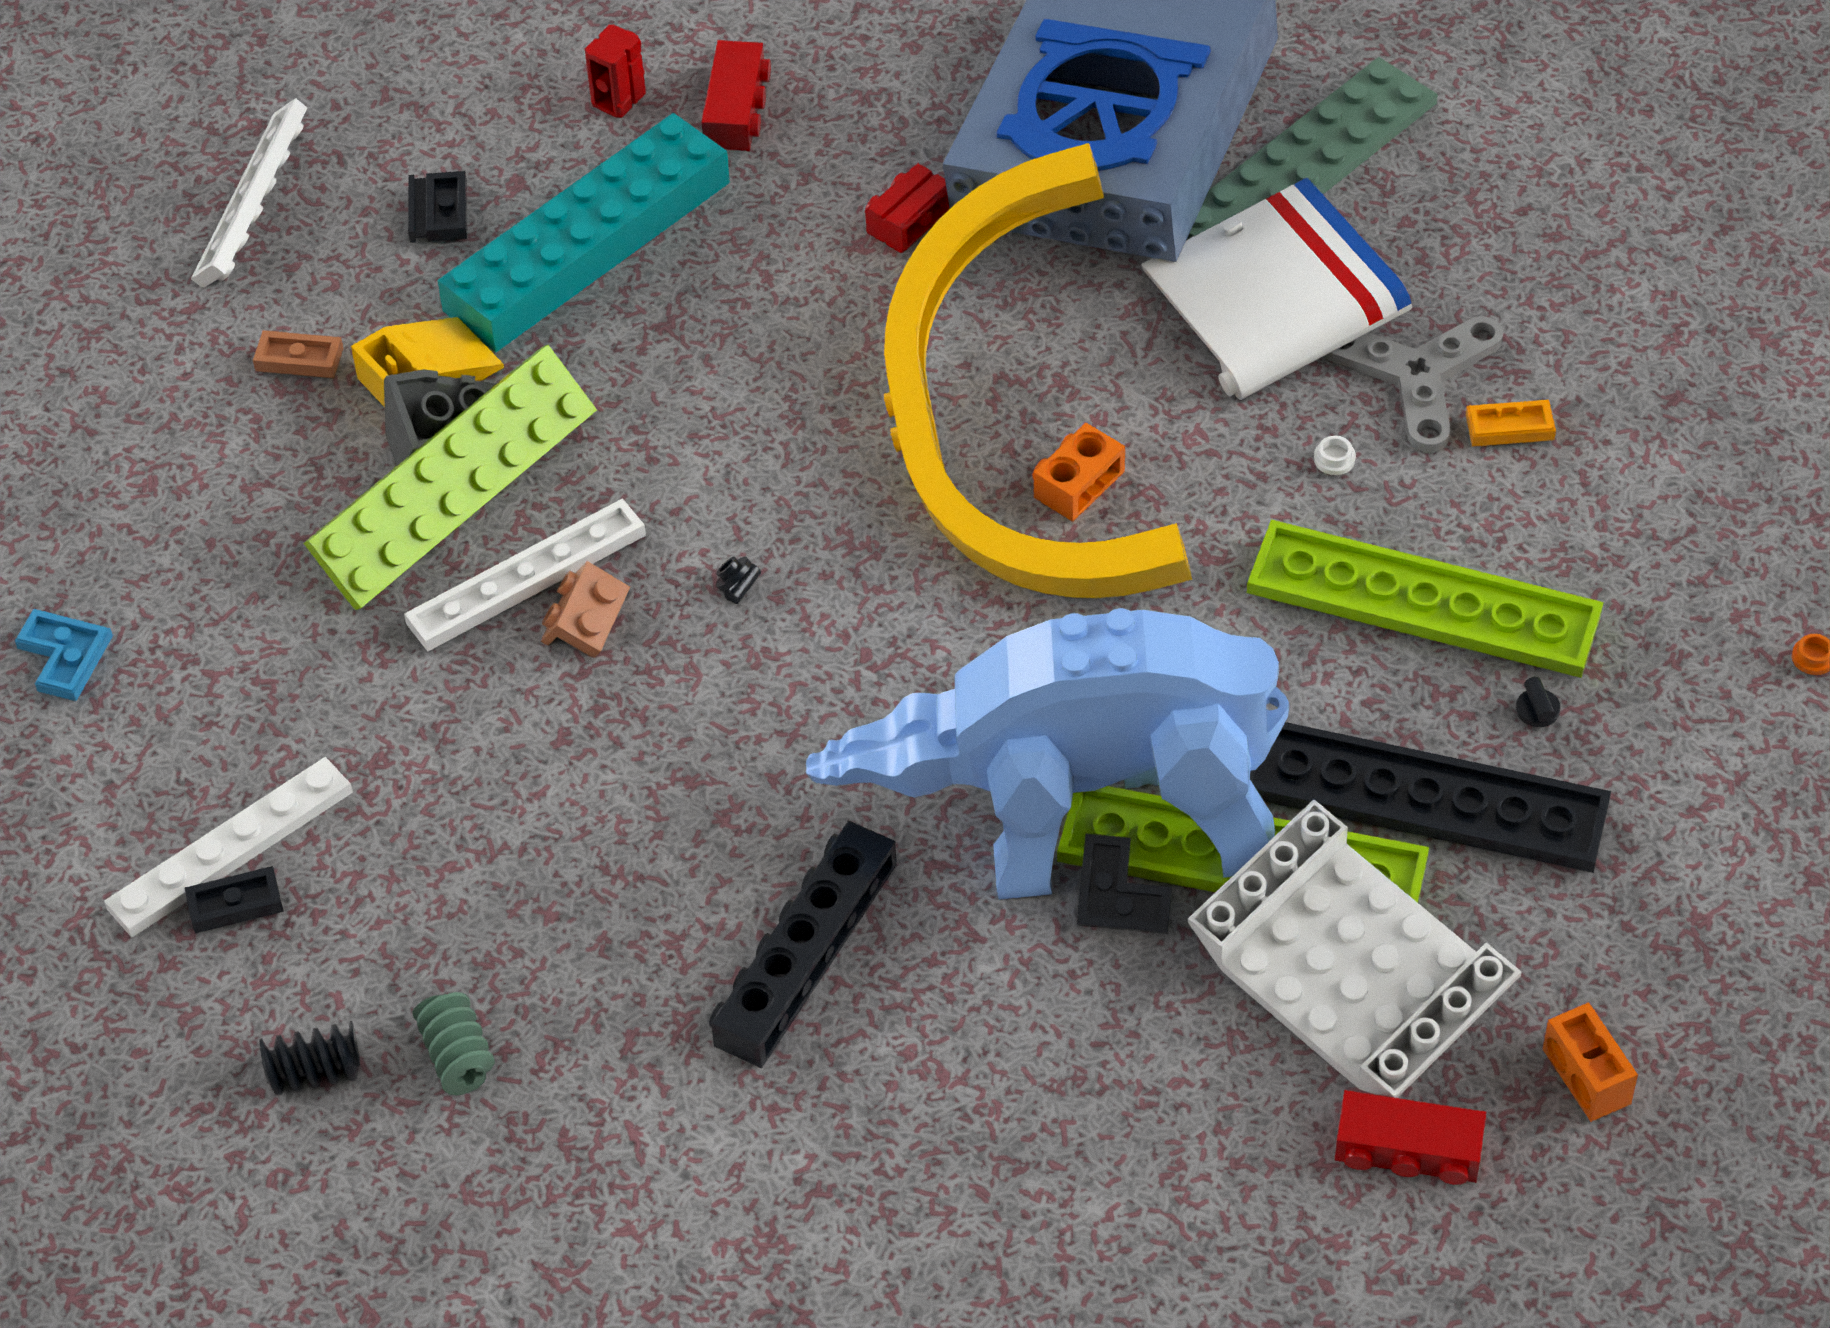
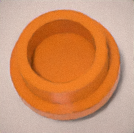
[1791,634,1830,675]

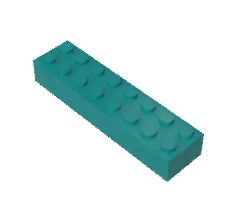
[437,113,730,353]

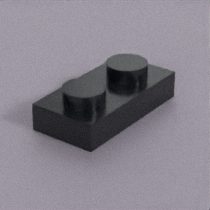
[184,866,284,934]

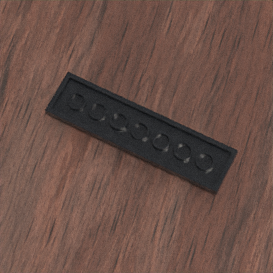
[1250,722,1611,873]

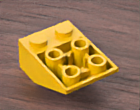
[351,317,504,407]

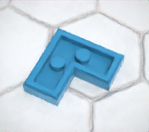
[15,609,113,701]

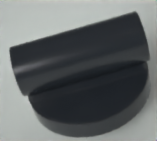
[716,557,761,604]
[1516,677,1560,727]

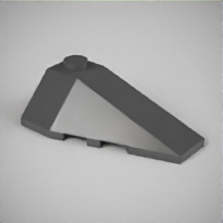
[384,369,497,466]

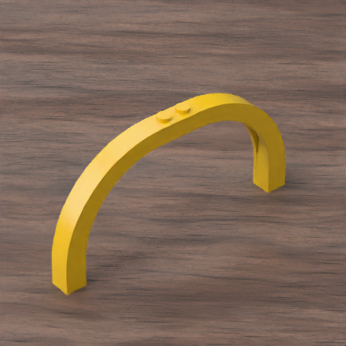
[884,143,1192,598]

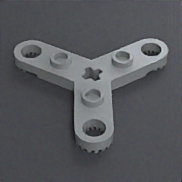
[1324,316,1503,454]

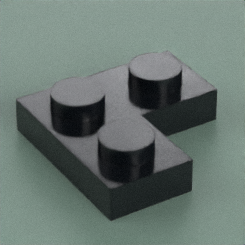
[1077,834,1172,934]

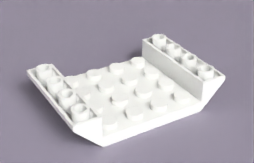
[1188,800,1521,1098]

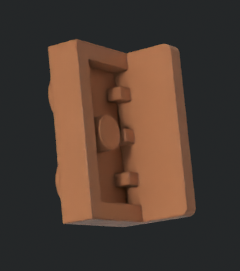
[541,561,630,658]

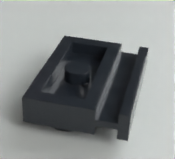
[408,171,467,243]

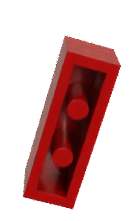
[701,40,771,151]
[1334,1090,1486,1185]

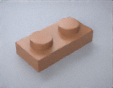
[253,330,344,378]

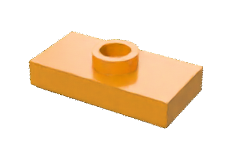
[1465,400,1556,447]

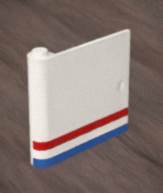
[1141,178,1412,400]

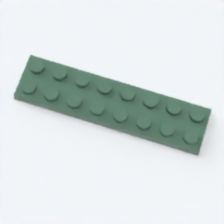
[1187,57,1438,240]

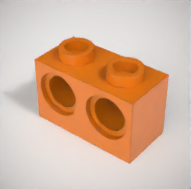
[1032,422,1125,522]
[1542,1002,1638,1122]

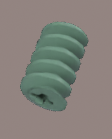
[412,992,495,1096]

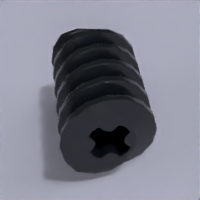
[259,1021,361,1096]

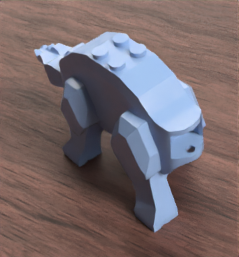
[806,608,1290,900]

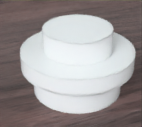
[1314,436,1356,475]

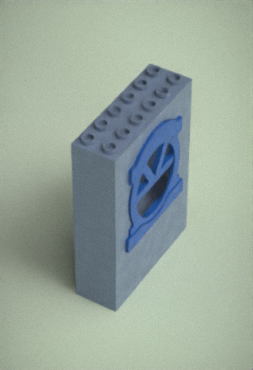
[943,0,1278,262]

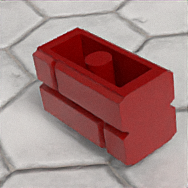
[584,24,646,118]
[865,163,950,253]

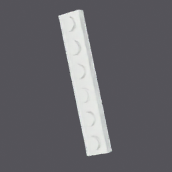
[191,98,307,288]
[404,498,646,652]
[104,757,353,938]

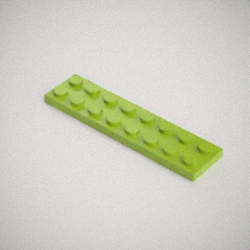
[303,344,597,610]
[1246,519,1604,678]
[1057,786,1429,903]

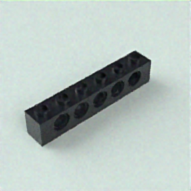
[709,820,897,1069]

